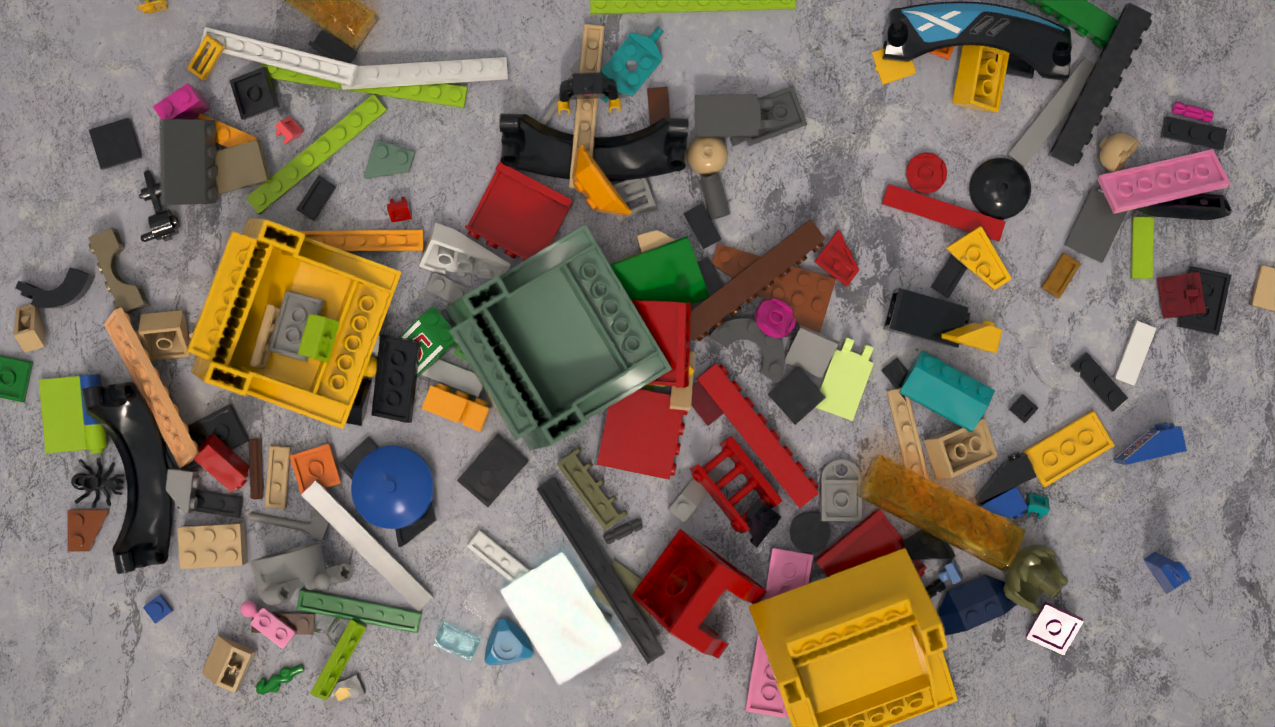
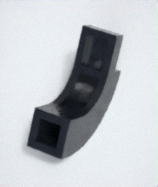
[15,267,95,309]

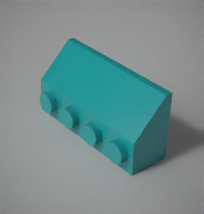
[899,350,995,433]

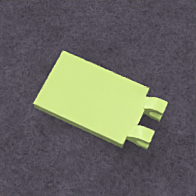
[815,338,874,421]

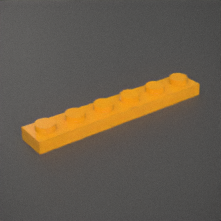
[299,230,424,252]

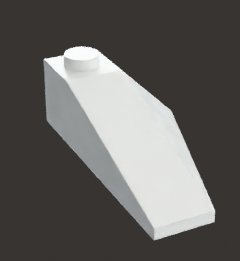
[419,223,510,279]

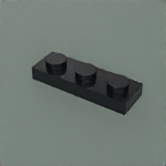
[1160,117,1227,150]
[1070,352,1128,412]

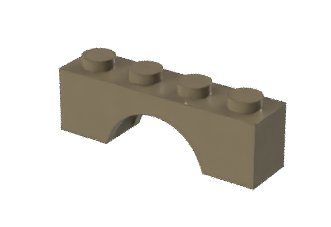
[88,228,149,314]

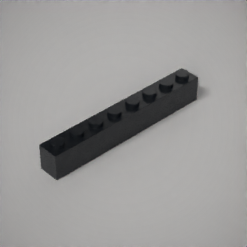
[1048,3,1152,166]

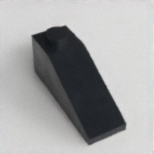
[975,452,1037,503]

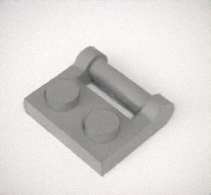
[613,178,657,223]

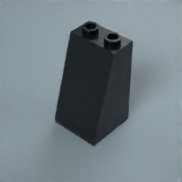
[883,288,970,348]

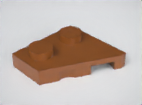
[67,509,110,551]

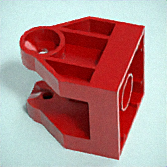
[631,529,767,659]

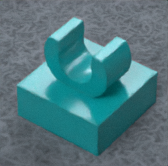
[1026,492,1050,519]

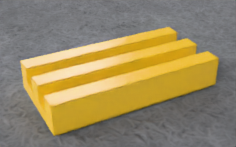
[187,34,226,81]

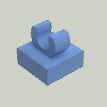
[938,558,963,584]

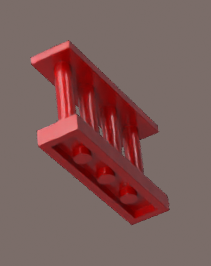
[690,436,783,534]

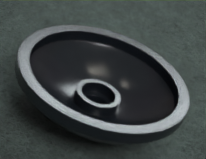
[969,158,1031,220]

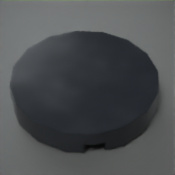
[789,511,831,553]

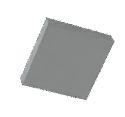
[785,325,839,378]

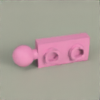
[240,601,297,649]

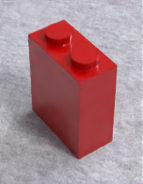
[194,433,249,493]

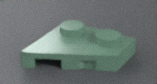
[364,140,415,179]

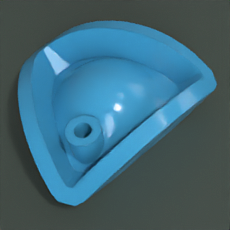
[484,618,533,666]

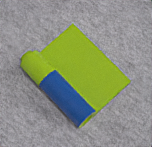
[39,374,107,454]

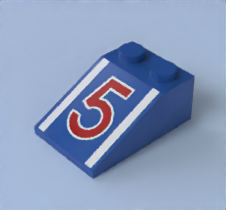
[1114,422,1187,465]

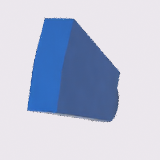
[1143,552,1191,594]

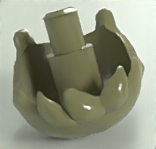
[1003,545,1068,614]

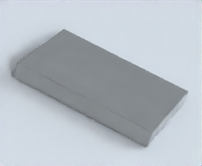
[268,291,326,362]

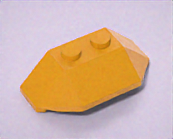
[572,144,632,217]

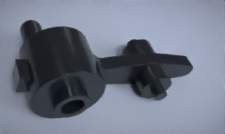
[139,170,180,242]

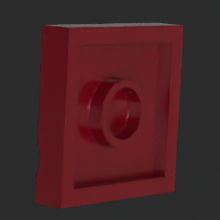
[1157,272,1206,319]

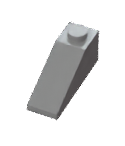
[668,460,722,523]

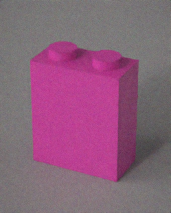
[152,83,211,120]

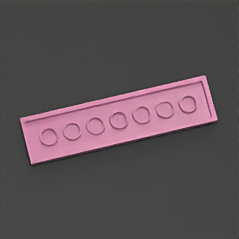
[745,547,813,718]

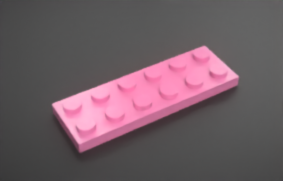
[1097,149,1230,214]

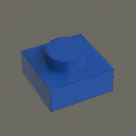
[143,594,173,624]

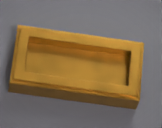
[1041,253,1081,299]

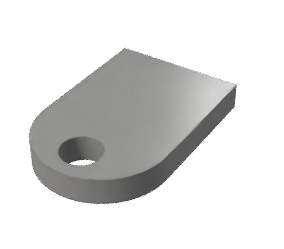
[820,459,862,521]

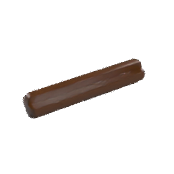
[248,438,263,500]

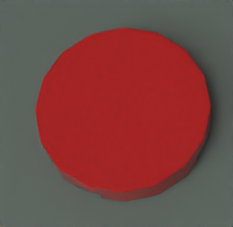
[905,152,947,194]

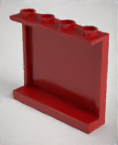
[465,162,573,261]
[631,300,691,388]
[597,389,688,480]
[814,508,927,578]

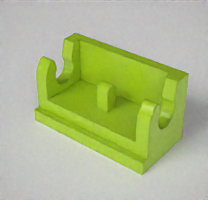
[298,314,340,363]

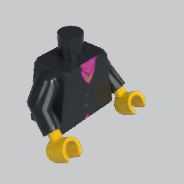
[557,73,621,115]

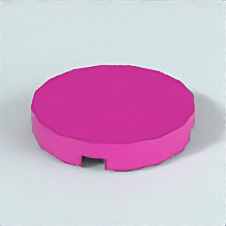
[755,299,796,338]

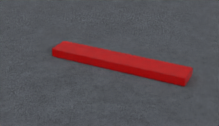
[881,184,1006,242]

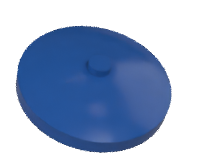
[351,446,434,529]

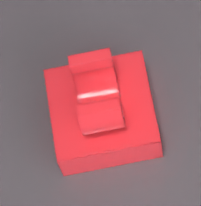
[275,116,304,144]

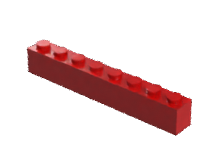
[696,363,819,508]

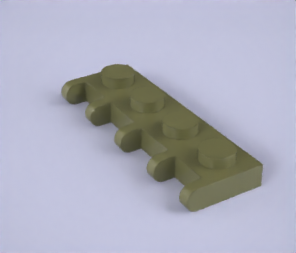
[557,447,628,530]

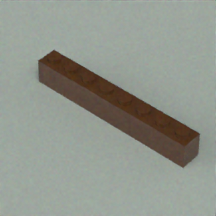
[690,219,826,341]

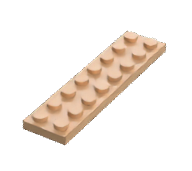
[104,307,199,469]

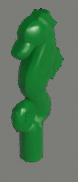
[256,664,305,695]

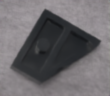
[900,521,956,560]

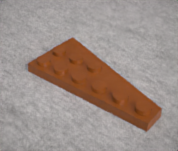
[712,244,836,333]

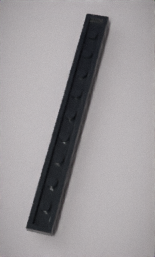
[537,477,665,664]

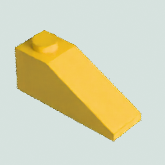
[941,320,1003,353]

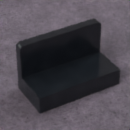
[308,29,358,64]

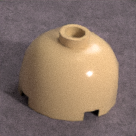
[1099,133,1139,173]
[687,137,728,176]

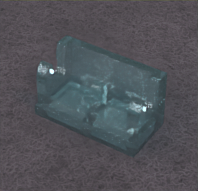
[433,623,481,662]

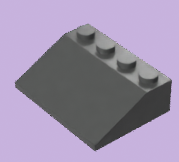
[160,119,218,205]

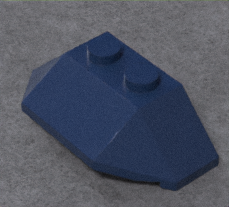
[937,574,1017,636]

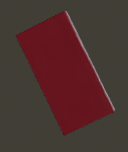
[691,382,724,426]

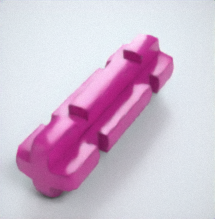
[1172,102,1214,122]

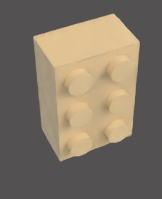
[178,522,248,569]

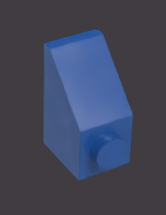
[976,487,1028,519]

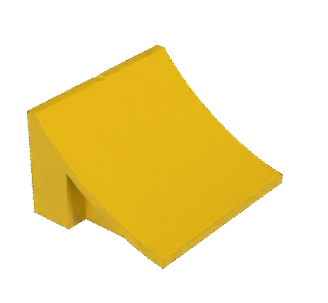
[186,218,402,429]
[748,548,958,727]

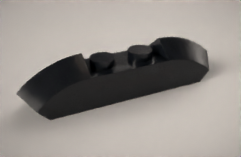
[1136,193,1232,220]

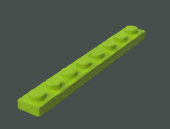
[246,94,387,214]

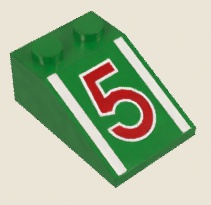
[399,306,457,378]

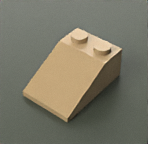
[924,418,998,479]

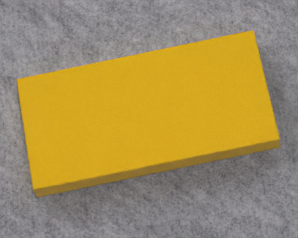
[1022,410,1115,488]

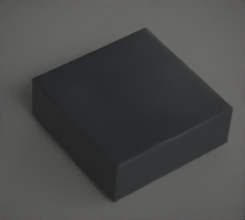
[1008,394,1038,423]

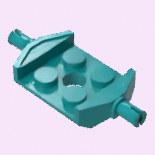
[600,26,664,103]

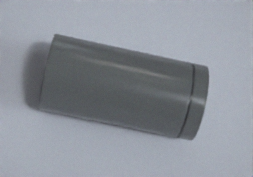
[699,174,730,220]

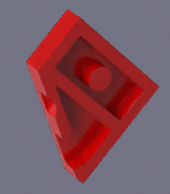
[814,230,859,287]

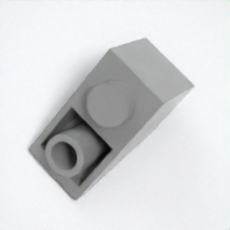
[166,468,200,514]

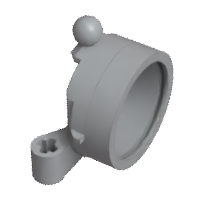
[251,543,352,605]

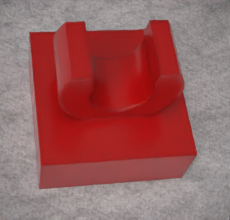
[387,196,412,222]

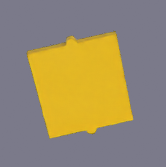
[872,48,917,85]

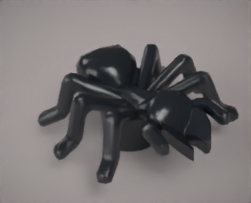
[71,457,125,509]

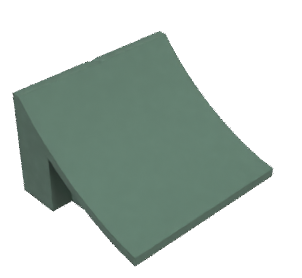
[445,224,672,450]

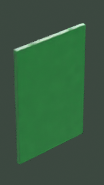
[610,236,710,304]

